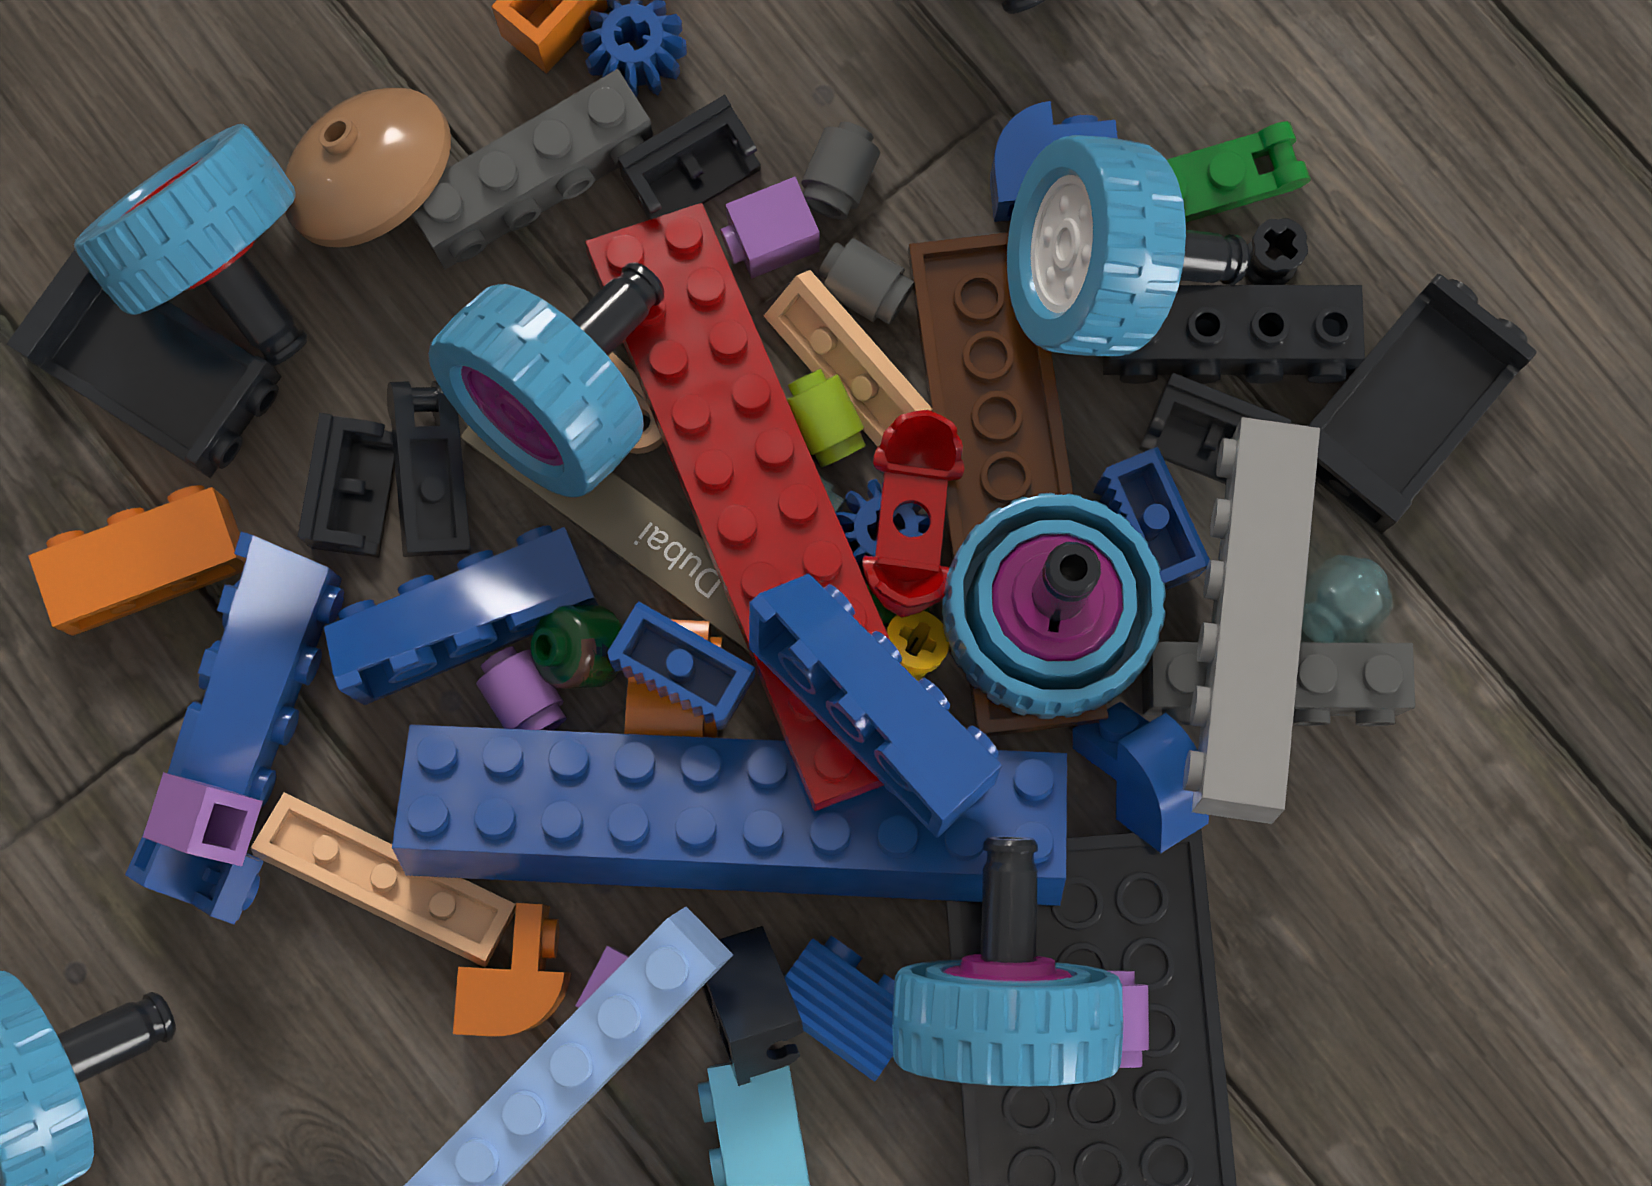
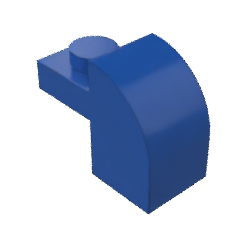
[990,101,1118,222]
[1073,701,1209,853]
[125,833,264,925]

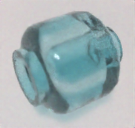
[1302,554,1393,643]

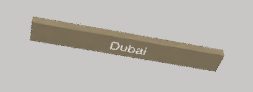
[460,426,751,656]

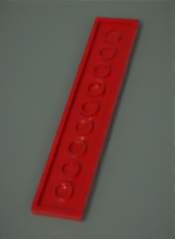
[585,203,890,811]

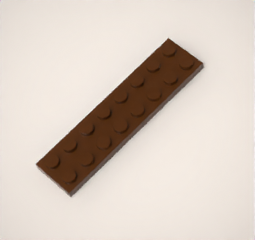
[908,232,1108,737]

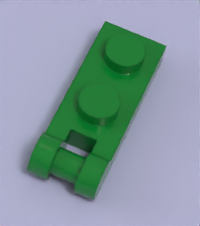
[1166,121,1311,223]

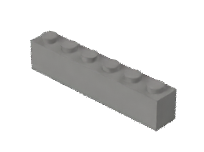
[1183,417,1320,824]

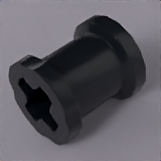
[1245,218,1308,285]

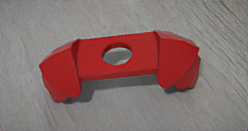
[862,410,965,618]

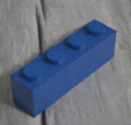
[324,525,599,705]
[168,531,344,807]
[749,574,1002,838]

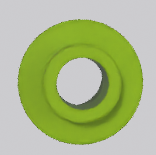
[787,368,866,467]

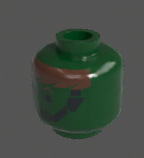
[531,605,622,688]

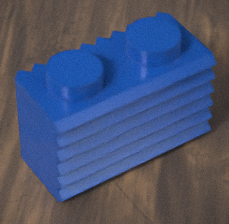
[1093,447,1210,591]
[607,601,755,730]
[784,936,895,1082]

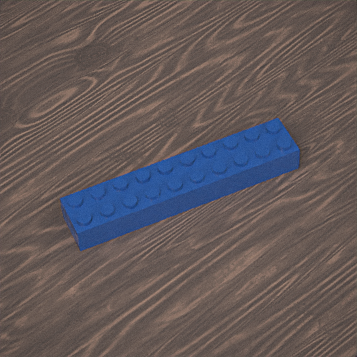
[392,725,1067,906]

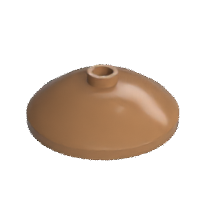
[285,88,451,247]

